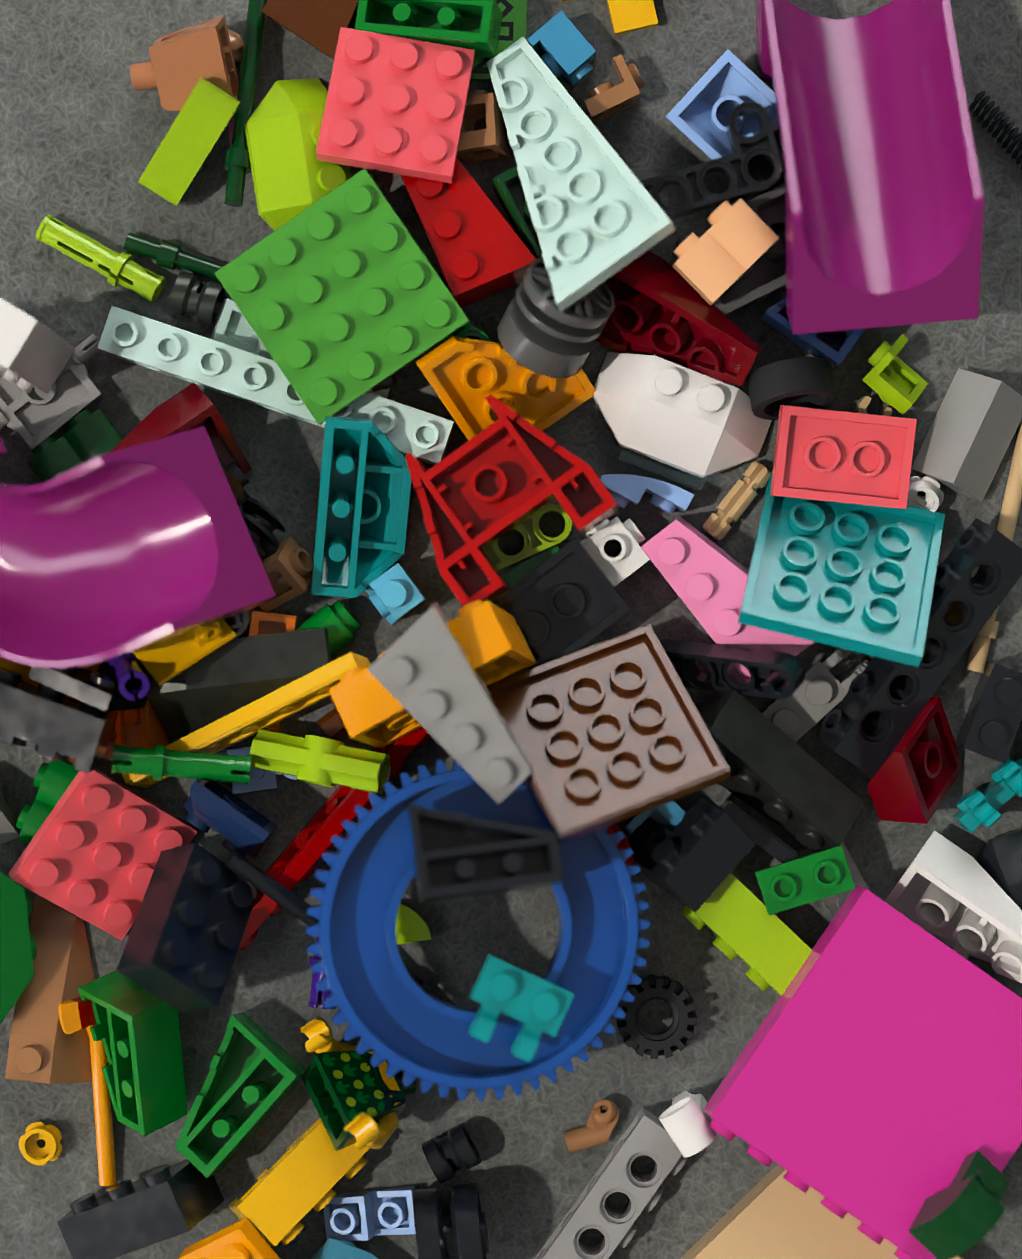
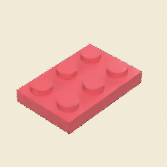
[770,405,917,509]

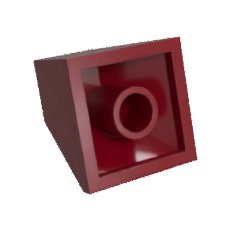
[867,697,964,824]

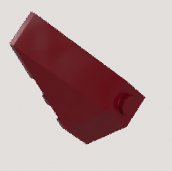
[595,250,761,386]

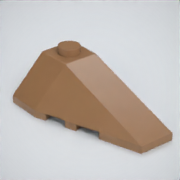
[5,894,95,1084]

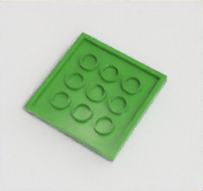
[214,168,470,425]

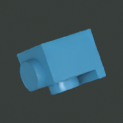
[527,10,596,87]

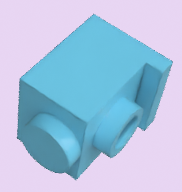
[365,563,427,625]

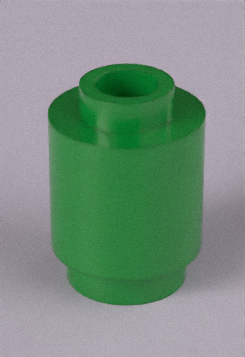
[295,599,361,658]

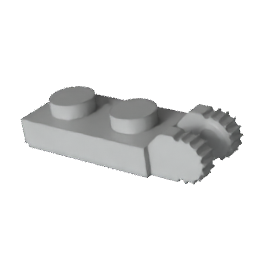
[761,647,869,743]

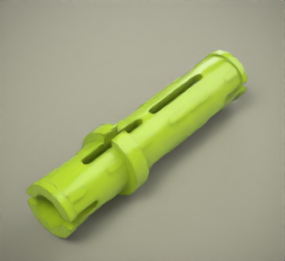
[36,214,166,304]

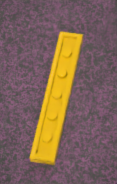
[122,652,370,788]

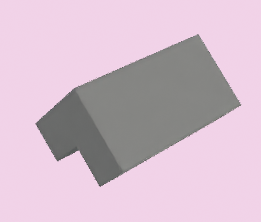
[911,368,1022,503]

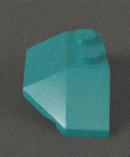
[311,416,411,598]

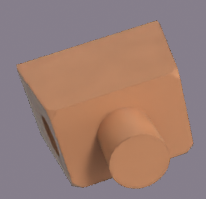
[130,16,239,111]

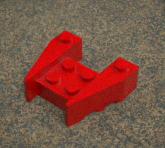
[405,394,621,606]

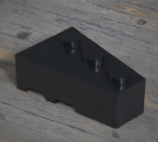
[408,804,564,903]
[57,1159,224,1259]

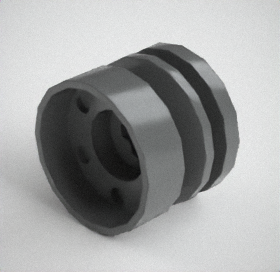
[497,257,615,378]

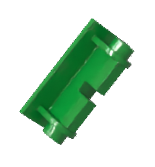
[755,845,856,915]

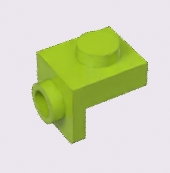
[862,334,929,415]

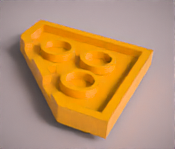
[415,336,596,441]

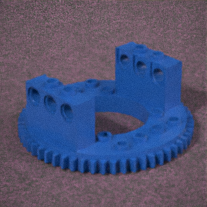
[306,759,650,1101]

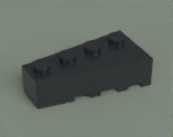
[0,667,118,774]

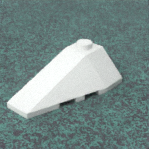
[885,830,1022,983]

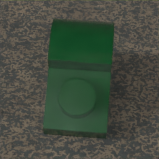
[909,1150,1010,1259]

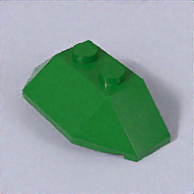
[0,872,37,1025]

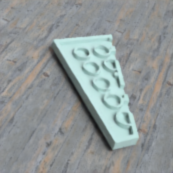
[487,37,675,312]

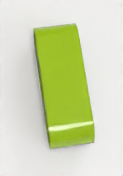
[138,77,240,206]
[483,504,572,570]

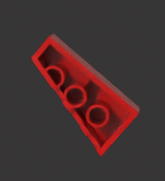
[399,157,536,308]

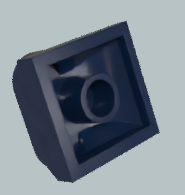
[183,779,278,857]

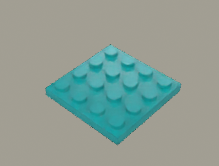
[738,471,945,667]

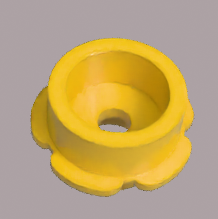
[19,1121,63,1166]

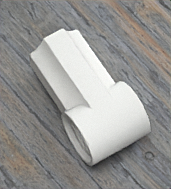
[658,1090,717,1158]

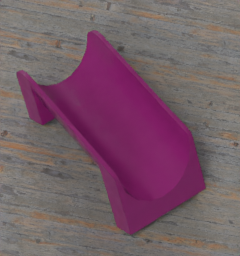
[756,0,984,334]

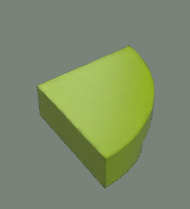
[396,903,432,945]

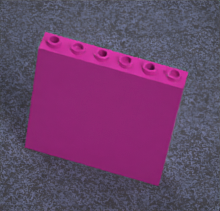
[704,885,1022,1259]

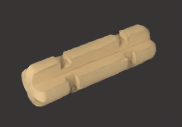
[703,461,771,540]

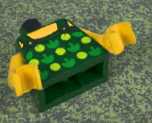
[300,1017,416,1151]

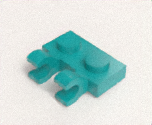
[952,758,1022,833]
[468,954,575,1063]

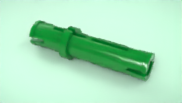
[112,744,251,785]

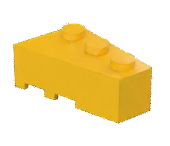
[228,1117,370,1246]

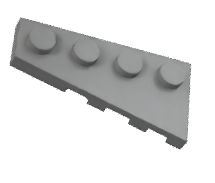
[367,603,534,804]

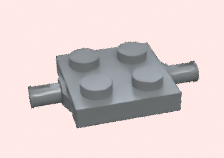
[0,324,104,450]

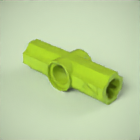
[250,729,391,793]

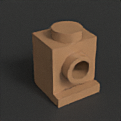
[457,90,511,164]

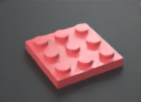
[316,27,475,183]
[8,769,198,941]

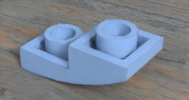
[600,474,694,515]
[323,1185,418,1241]

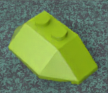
[244,78,351,231]

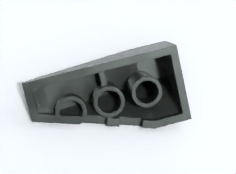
[142,628,331,739]

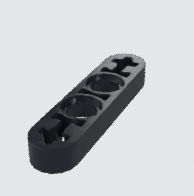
[660,639,805,699]

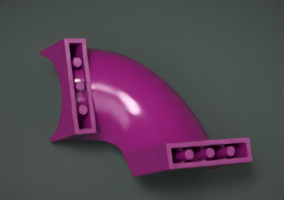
[0,426,276,669]

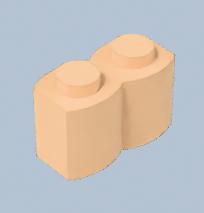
[673,198,779,306]

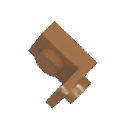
[584,54,644,125]
[259,537,313,612]

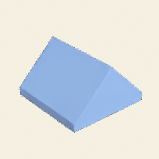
[666,49,780,160]

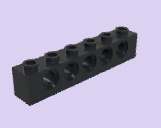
[816,518,1022,777]

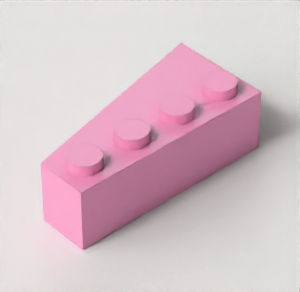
[641,516,815,679]

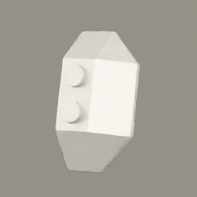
[593,352,772,478]

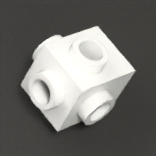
[581,516,650,586]

